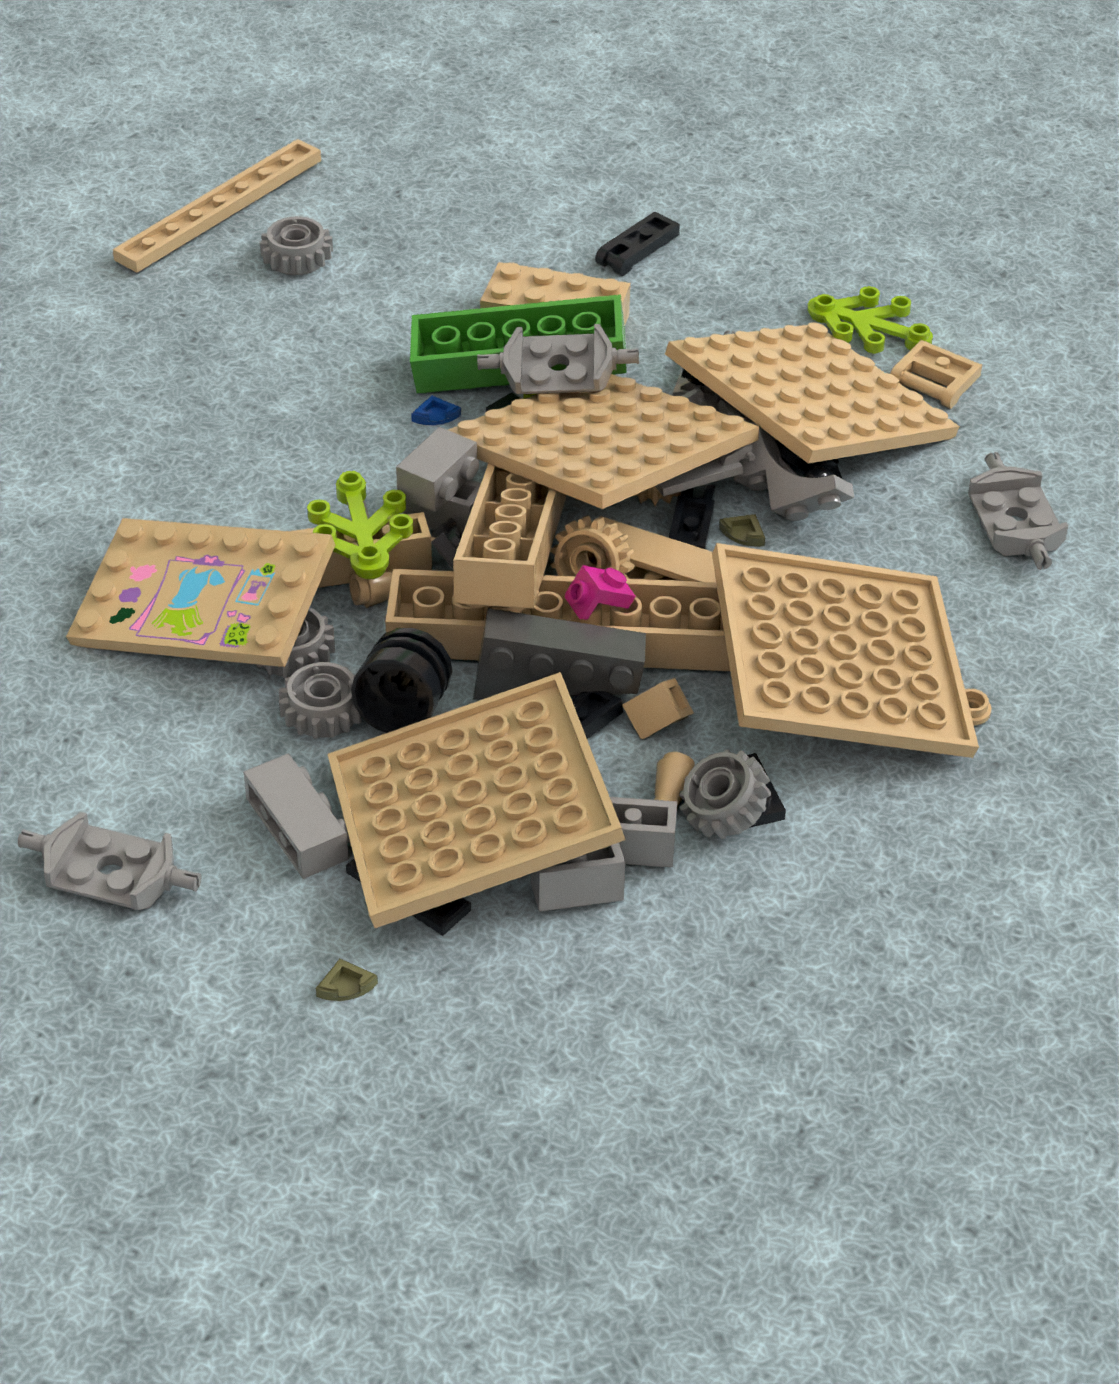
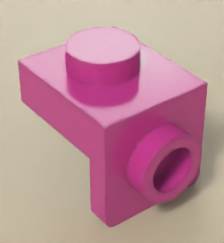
[565,565,636,620]

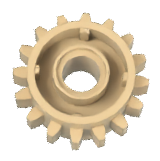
[550,515,635,579]

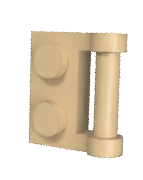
[890,340,982,409]

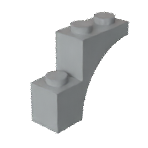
[733,428,854,521]

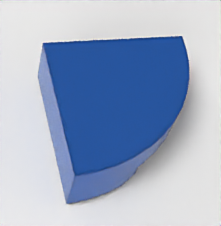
[411,395,461,425]

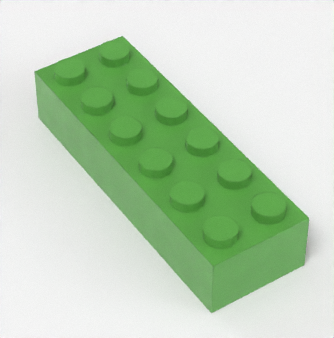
[410,294,627,393]

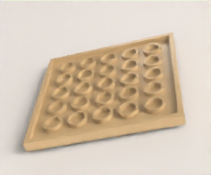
[665,322,960,464]
[448,374,759,509]
[712,543,979,758]
[327,672,625,928]

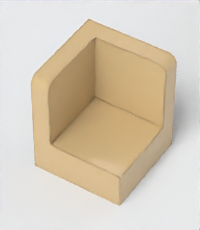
[622,678,694,739]

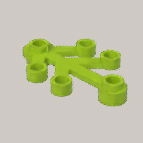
[807,286,933,354]
[307,471,413,579]

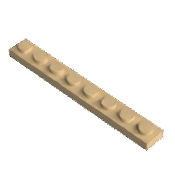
[112,139,321,273]

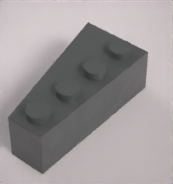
[473,608,646,700]

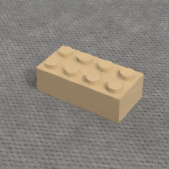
[480,262,631,324]

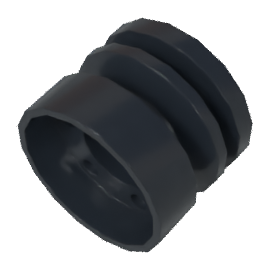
[351,628,453,733]

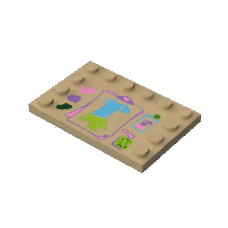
[66,518,335,667]

